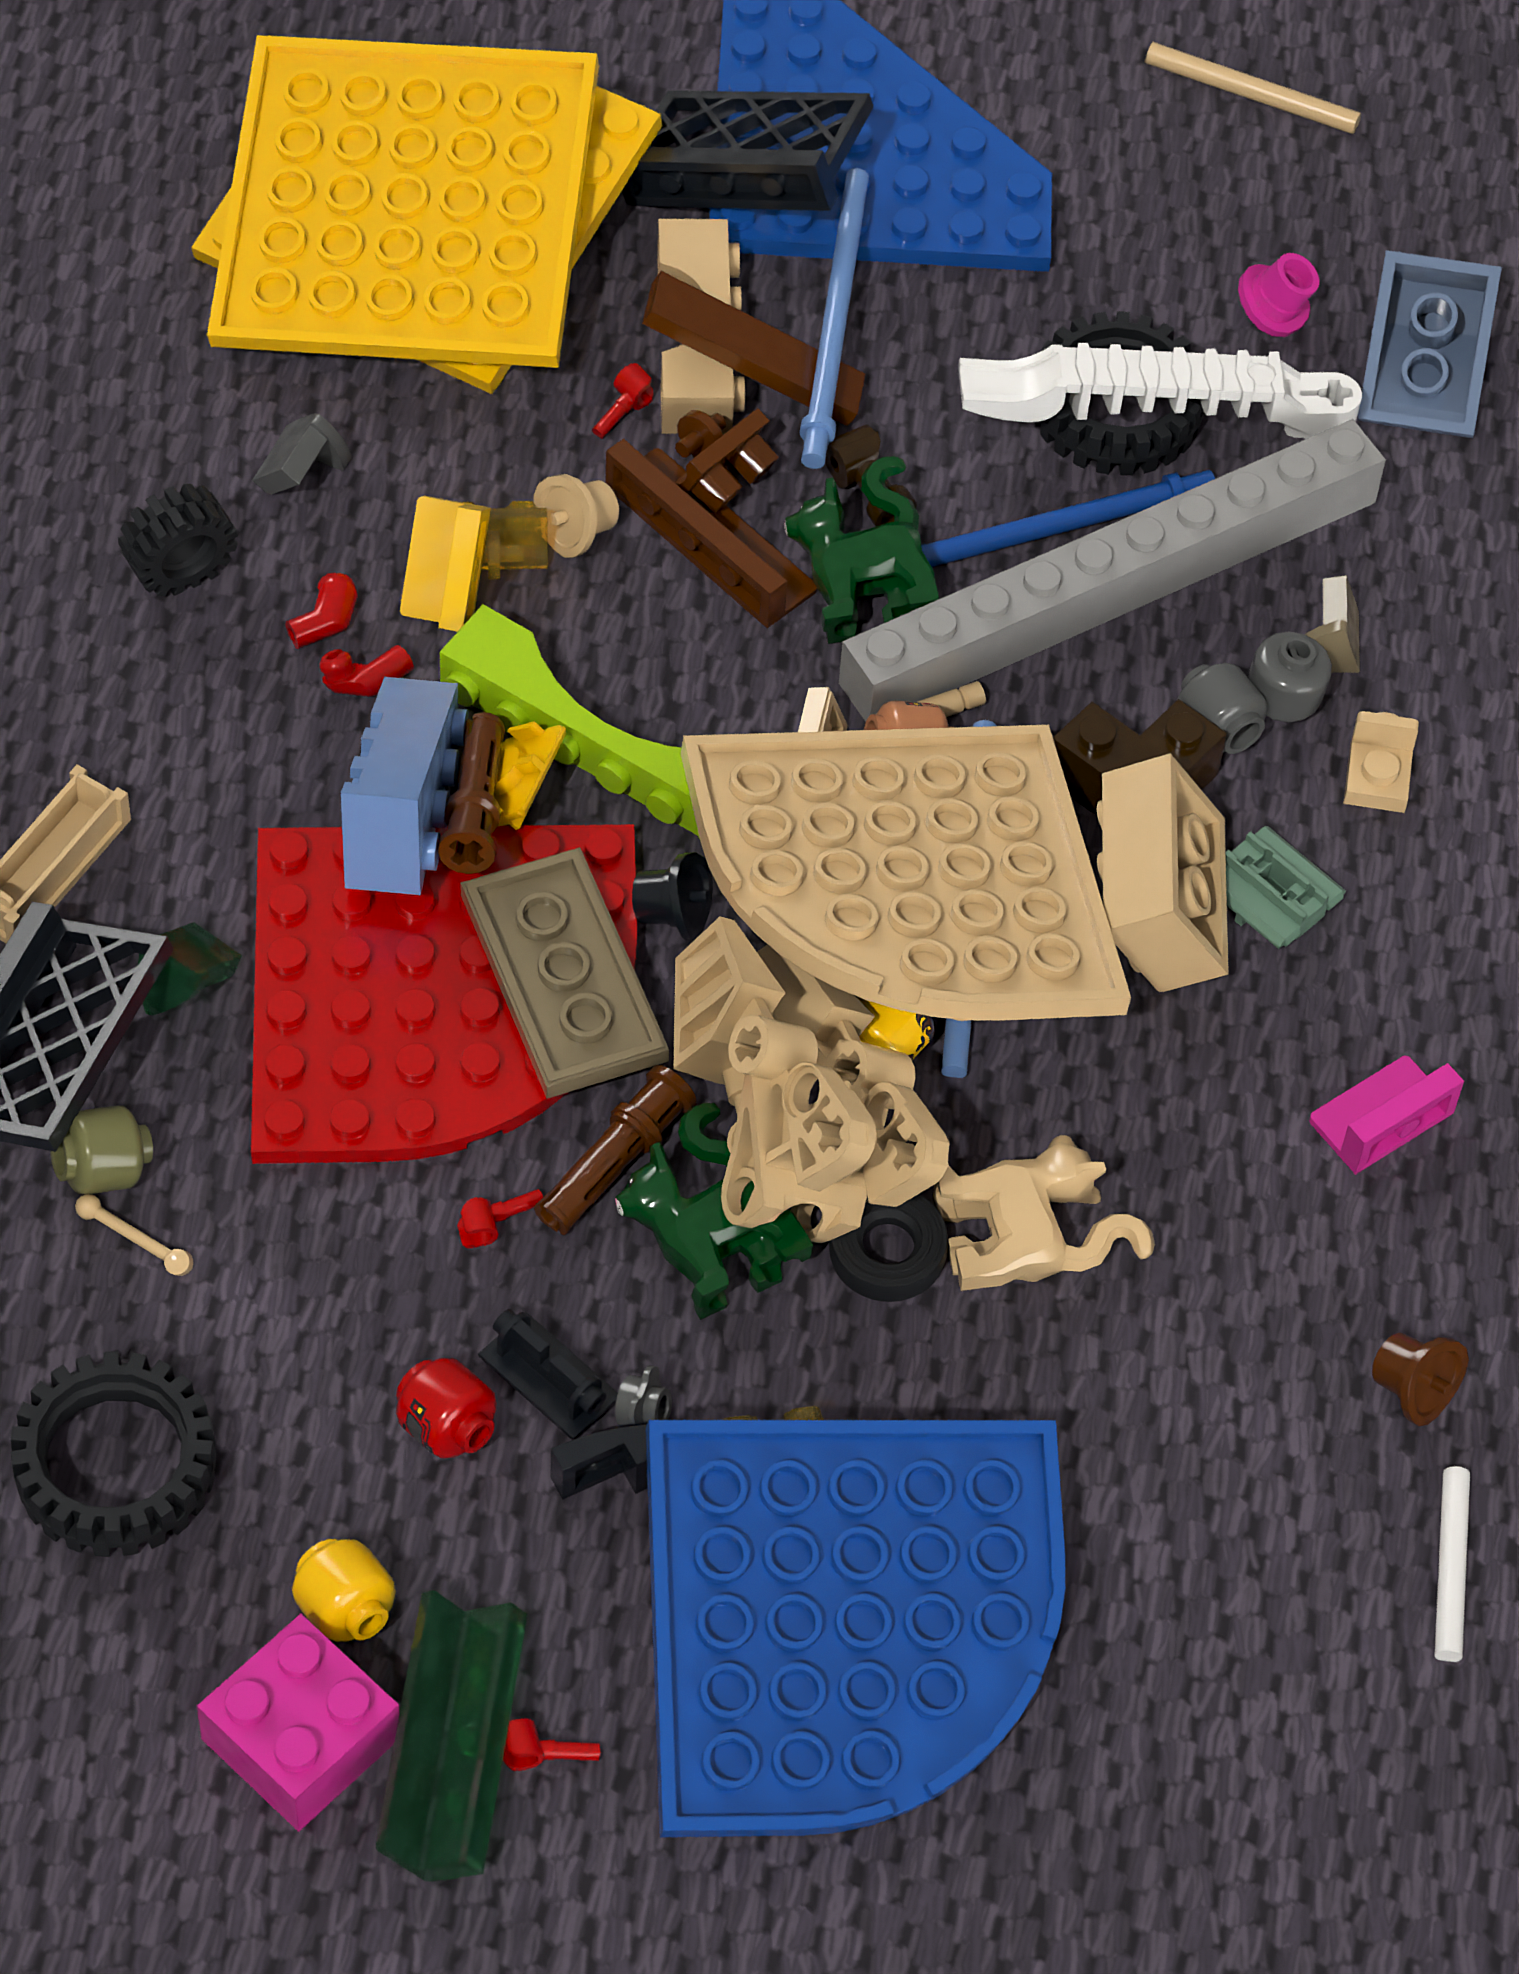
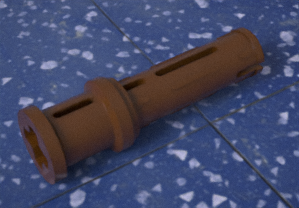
[438,712,505,874]
[534,1065,697,1235]

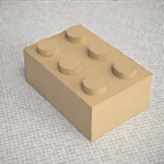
[1097,753,1228,992]

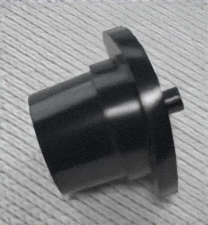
[632,852,713,941]

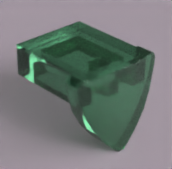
[138,922,242,1016]

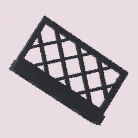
[622,90,874,211]
[0,902,174,1152]

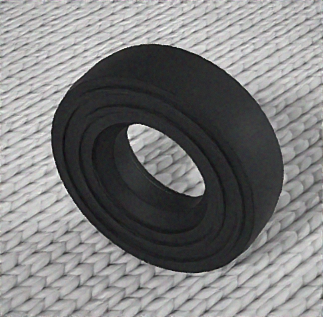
[829,1194,948,1302]

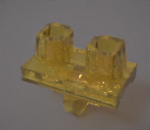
[463,501,548,580]

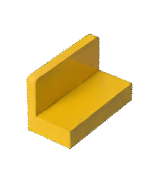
[400,496,491,632]

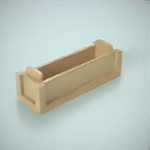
[0,765,131,943]

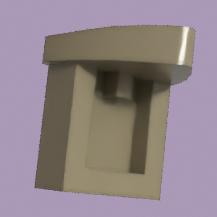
[1305,575,1360,673]

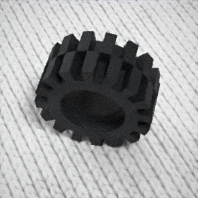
[118,483,238,596]

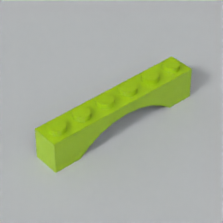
[440,604,700,839]

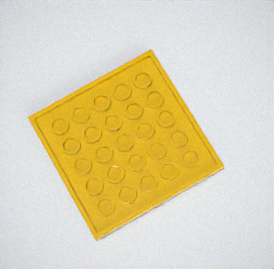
[207,35,599,368]

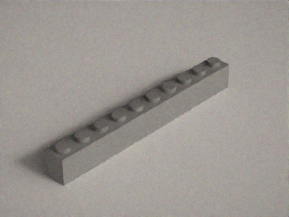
[839,419,1386,722]

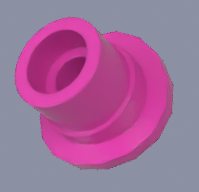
[1238,253,1319,337]

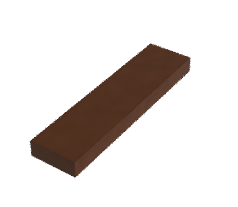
[642,271,865,426]

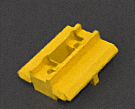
[494,721,566,830]

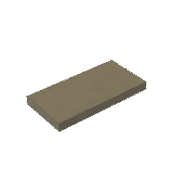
[460,847,669,1099]

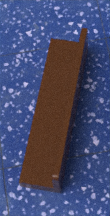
[605,439,817,629]

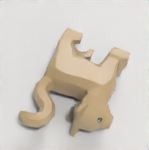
[933,1135,1155,1291]

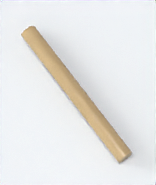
[1145,42,1361,134]

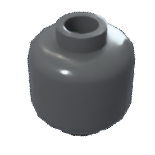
[1247,631,1332,723]
[1177,663,1267,754]

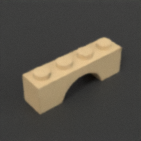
[657,219,745,434]

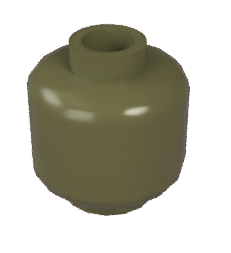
[50,1105,153,1194]

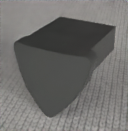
[252,413,352,495]

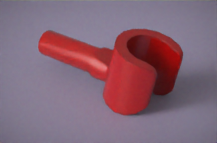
[592,363,654,439]
[457,1189,543,1249]
[498,1718,600,1771]

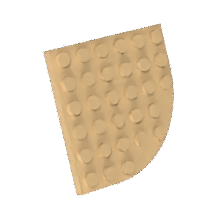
[681,725,1131,1021]

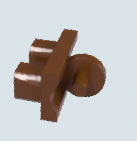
[674,408,779,514]

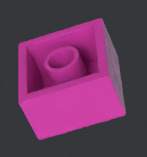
[197,1613,401,1832]

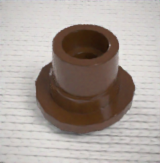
[1372,1333,1469,1427]

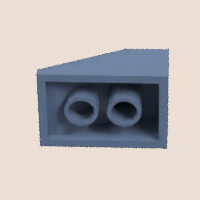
[1357,250,1502,438]

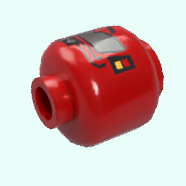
[396,1358,497,1459]

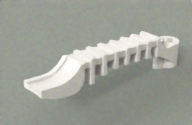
[958,343,1362,439]

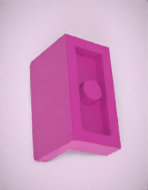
[1309,1056,1464,1175]

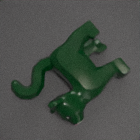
[784,456,939,644]
[615,1102,813,1320]

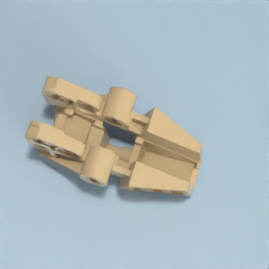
[673,916,950,1243]

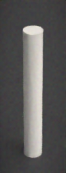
[1435,1467,1470,1662]

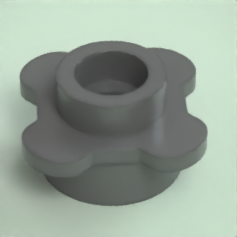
[615,1365,672,1428]

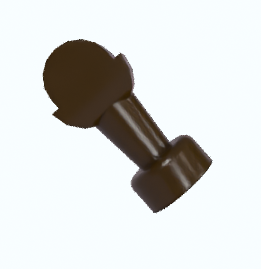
[825,424,917,527]

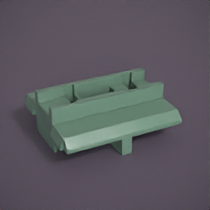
[1225,826,1346,949]

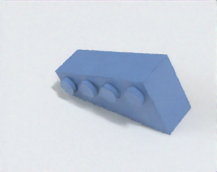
[341,677,469,895]

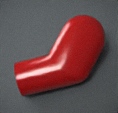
[285,572,358,649]
[319,645,414,697]

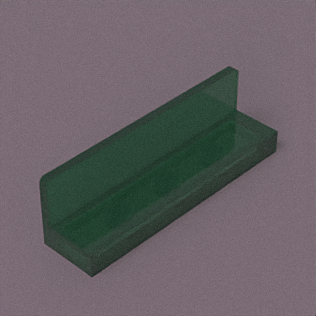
[375,1590,528,1882]

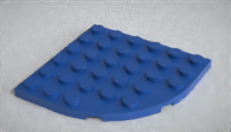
[646,1420,1065,1837]

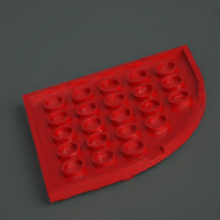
[251,824,637,1164]

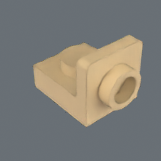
[1343,711,1419,813]

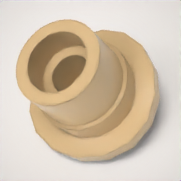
[533,474,619,558]

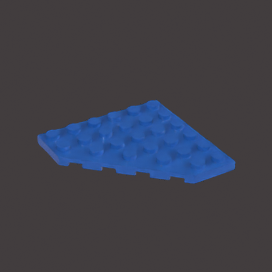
[709,0,1052,272]

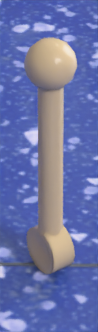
[75,1194,193,1276]

